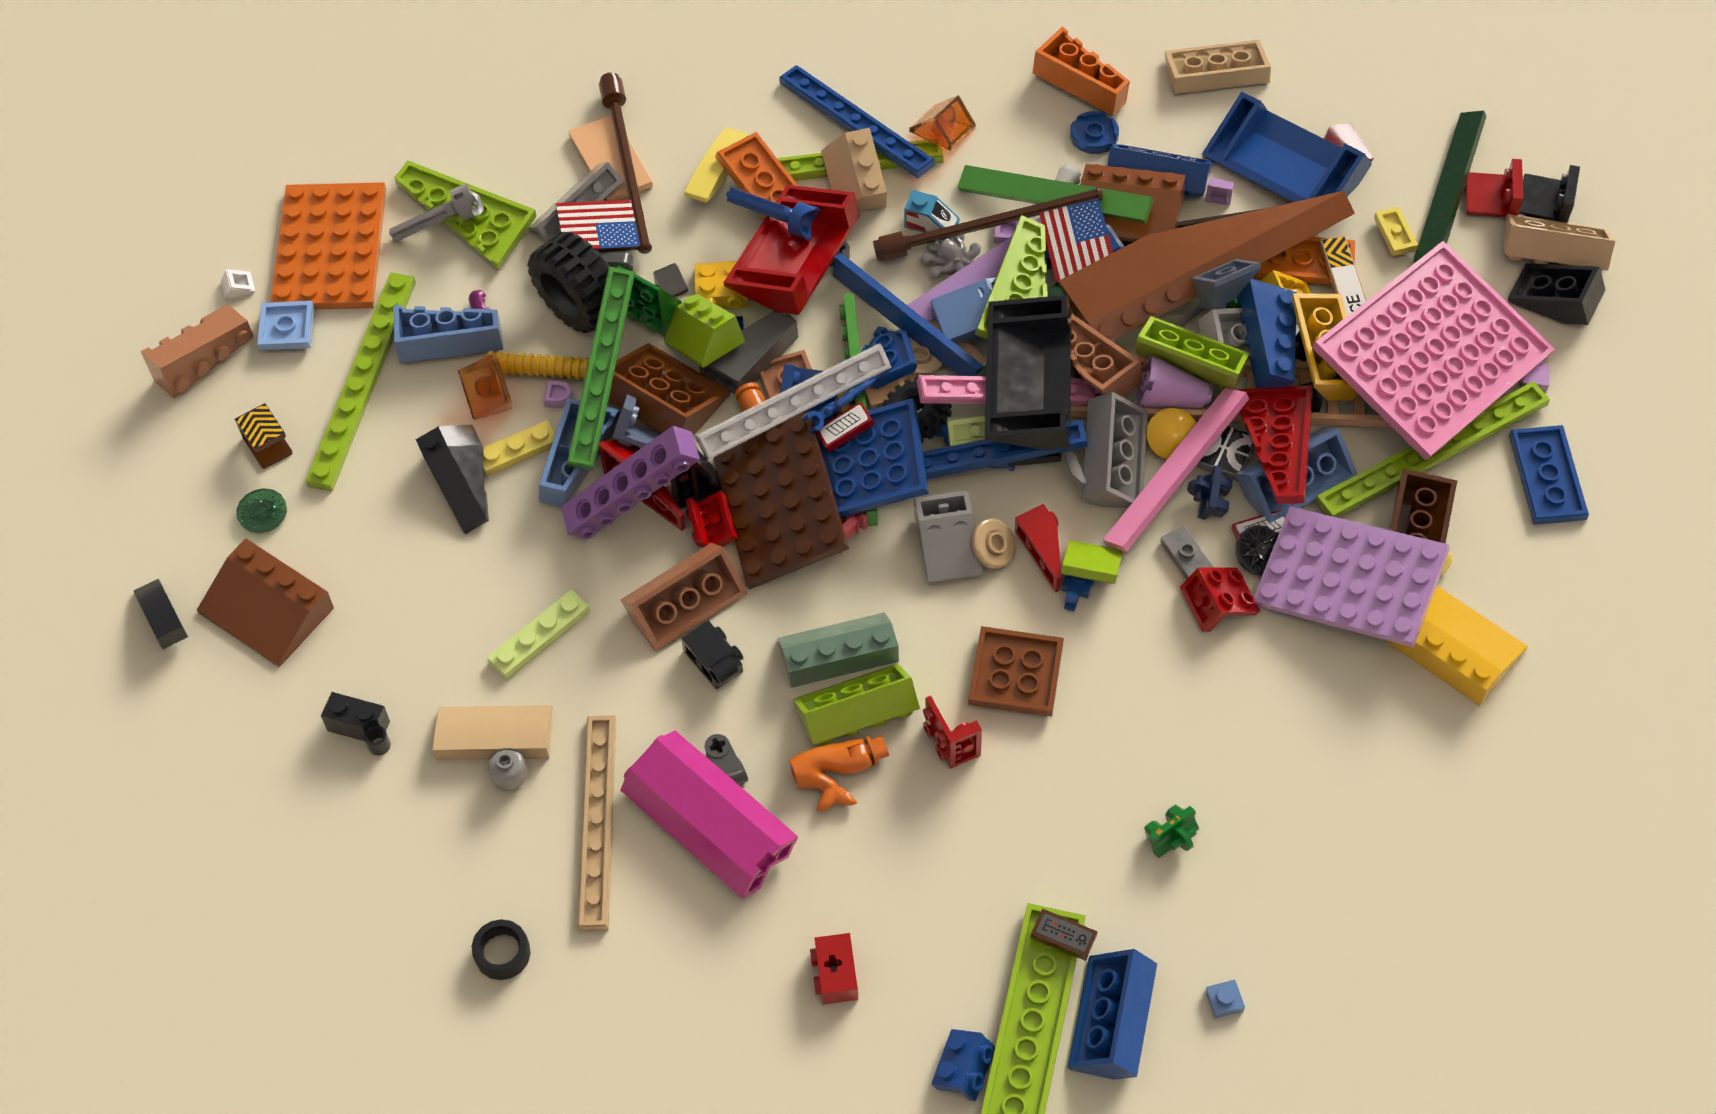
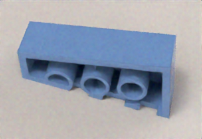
[393,305,504,363]
[539,398,619,507]

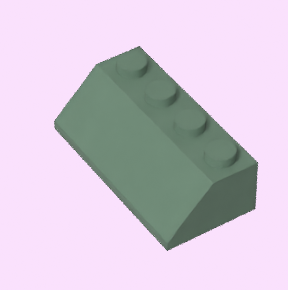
[777,612,899,688]

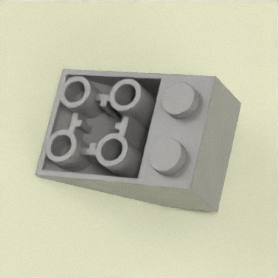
[914,490,982,584]

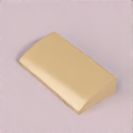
[1165,40,1271,94]
[433,705,553,760]

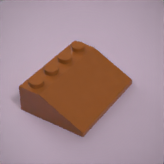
[1080,164,1185,242]
[608,343,731,435]
[197,538,334,667]

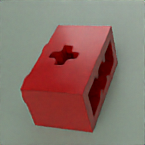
[810,933,859,1005]

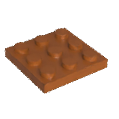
[968,626,1064,717]

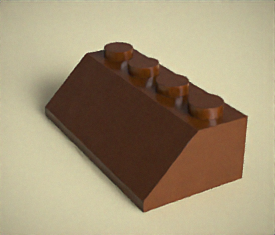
[1389,469,1458,544]

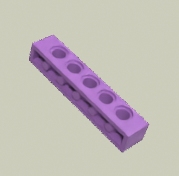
[561,426,700,539]

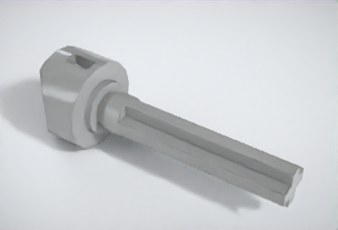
[389,184,484,242]

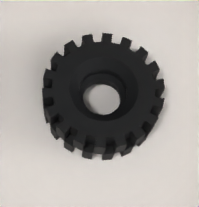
[882,376,952,443]

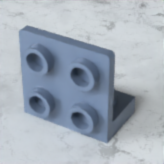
[613,394,661,448]

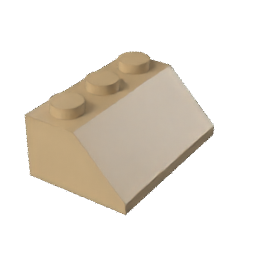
[821,128,887,212]

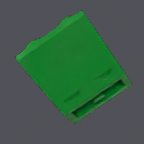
[617,265,682,337]

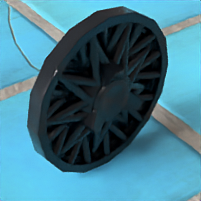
[1235,525,1278,576]

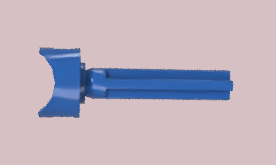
[726,187,821,241]

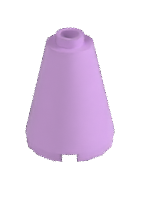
[1136,355,1212,409]

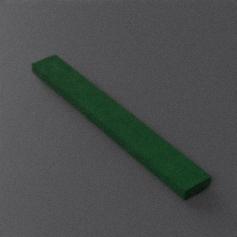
[1413,110,1487,263]

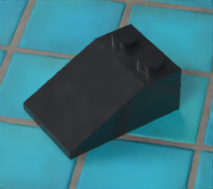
[1508,264,1606,325]

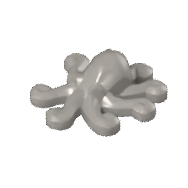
[921,234,981,278]

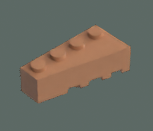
[140,304,254,398]

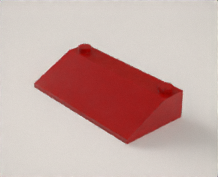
[723,185,860,315]

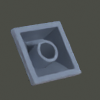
[1192,259,1261,310]

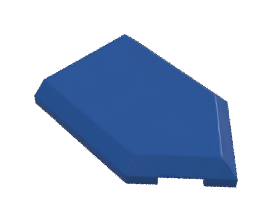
[860,326,917,389]

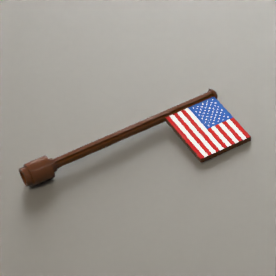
[555,72,652,254]
[873,187,1113,284]

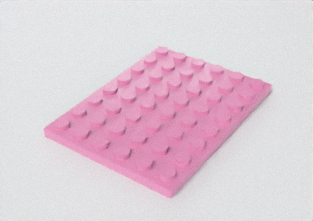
[1312,241,1555,461]

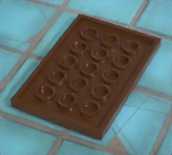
[714,411,849,589]

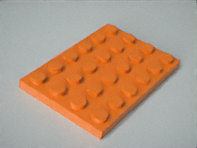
[270,182,386,309]

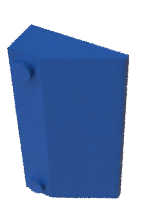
[1202,91,1372,202]

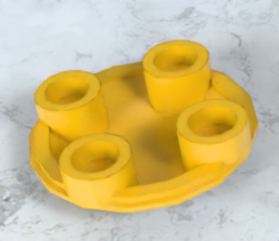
[1146,408,1196,460]

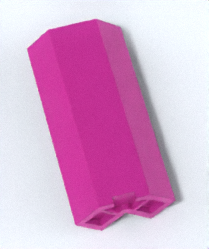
[620,730,798,899]

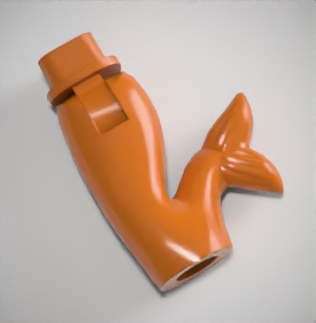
[789,736,889,811]

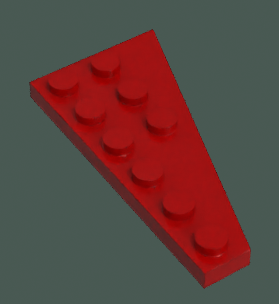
[1235,385,1313,504]

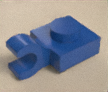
[1062,575,1095,612]

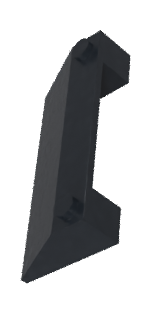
[985,295,1072,450]

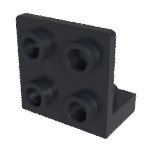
[1519,165,1580,223]

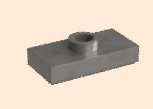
[1160,526,1213,579]

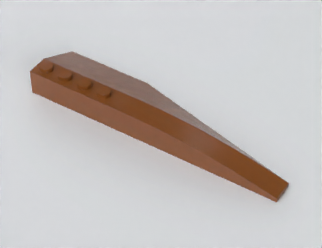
[1058,191,1355,341]

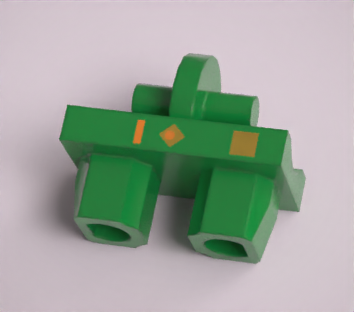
[1144,804,1199,858]

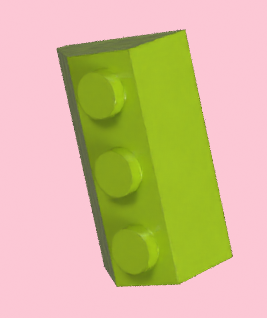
[664,294,745,368]

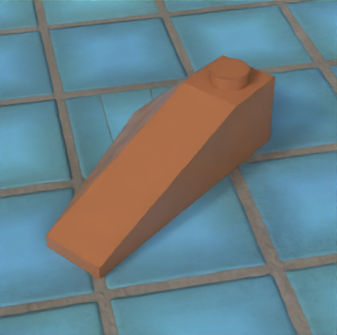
[1071,314,1142,397]

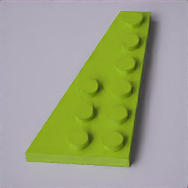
[975,215,1048,339]

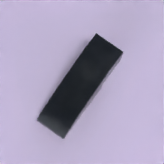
[133,578,188,649]

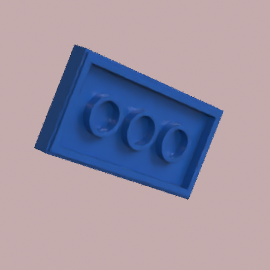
[1509,425,1589,525]

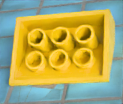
[1386,586,1528,706]

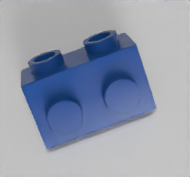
[931,1029,995,1101]

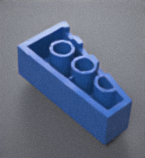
[1236,279,1297,388]

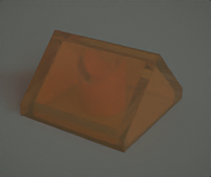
[909,95,976,151]
[457,353,512,420]

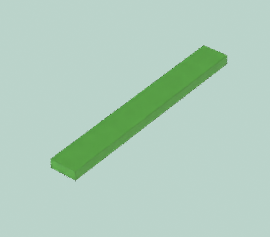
[958,165,1153,224]
[567,266,635,471]

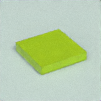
[1061,540,1123,584]

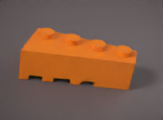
[1032,26,1130,116]

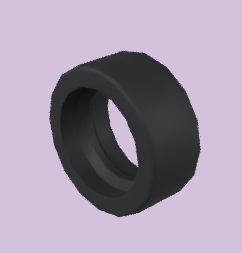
[471,919,531,980]

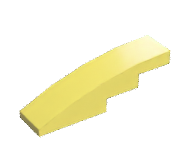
[684,127,748,203]

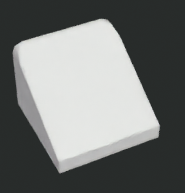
[221,270,255,300]

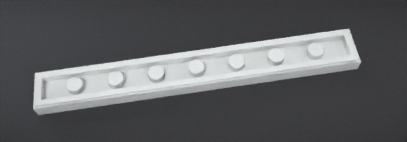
[695,344,892,460]

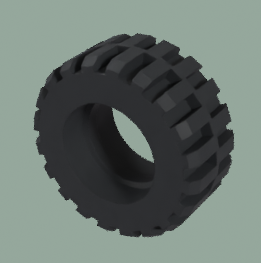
[527,232,610,333]

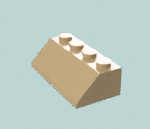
[1503,214,1615,271]

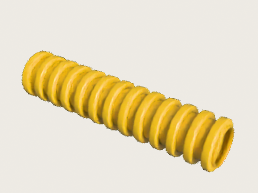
[486,350,589,381]

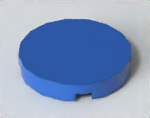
[1070,111,1119,154]

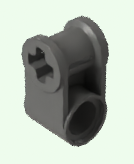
[704,734,748,785]

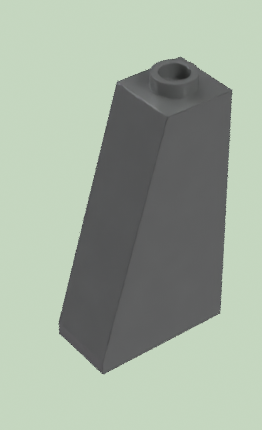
[699,311,799,394]

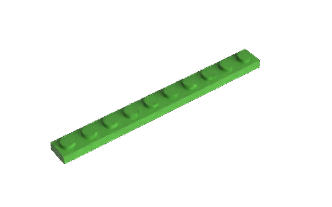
[839,293,878,526]

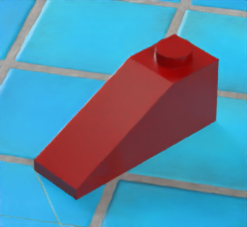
[1014,504,1061,593]

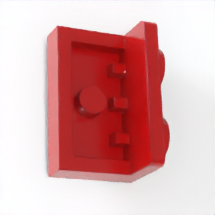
[686,491,738,548]

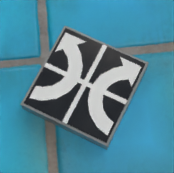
[1196,425,1254,481]

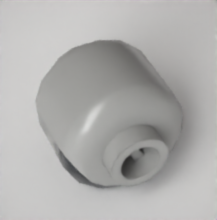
[488,748,527,791]

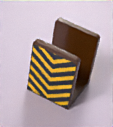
[235,403,293,469]

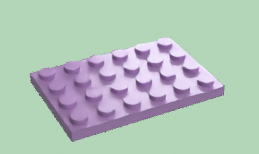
[1254,506,1450,647]

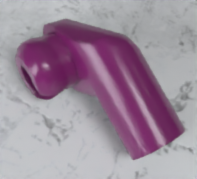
[468,290,492,310]

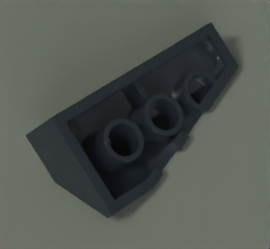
[415,425,489,534]

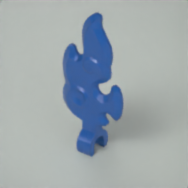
[802,377,876,433]

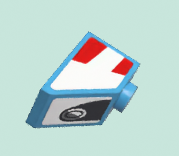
[904,190,960,240]

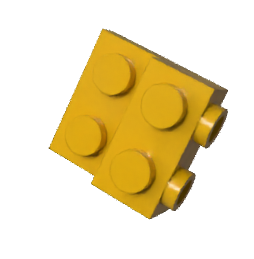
[695,261,748,309]

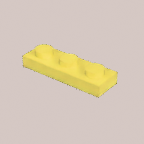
[482,420,555,476]

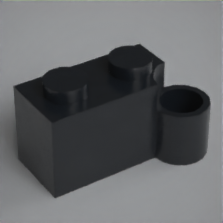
[681,620,744,690]
[321,692,391,756]

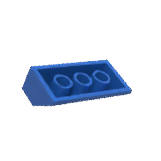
[1107,143,1212,198]
[1067,949,1158,1080]

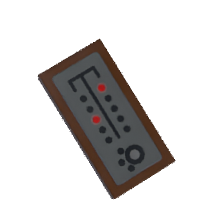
[1030,909,1098,961]

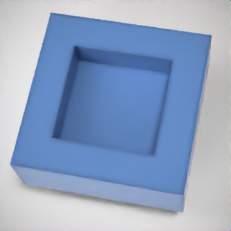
[1205,979,1245,1019]

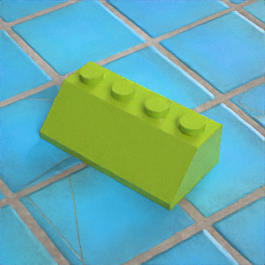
[1135,316,1250,389]
[793,663,920,745]

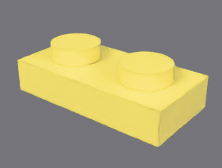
[1374,207,1418,257]

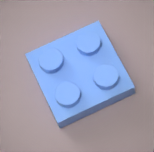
[257,301,314,351]

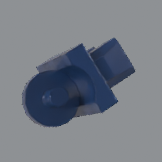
[1187,465,1233,520]

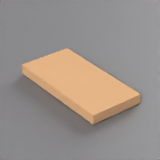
[568,114,653,201]

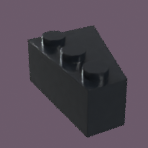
[666,447,722,509]

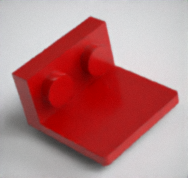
[1466,159,1523,217]
[1179,567,1260,632]
[923,695,982,769]

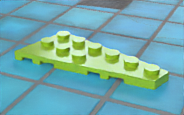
[394,160,537,270]

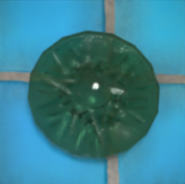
[236,488,287,533]

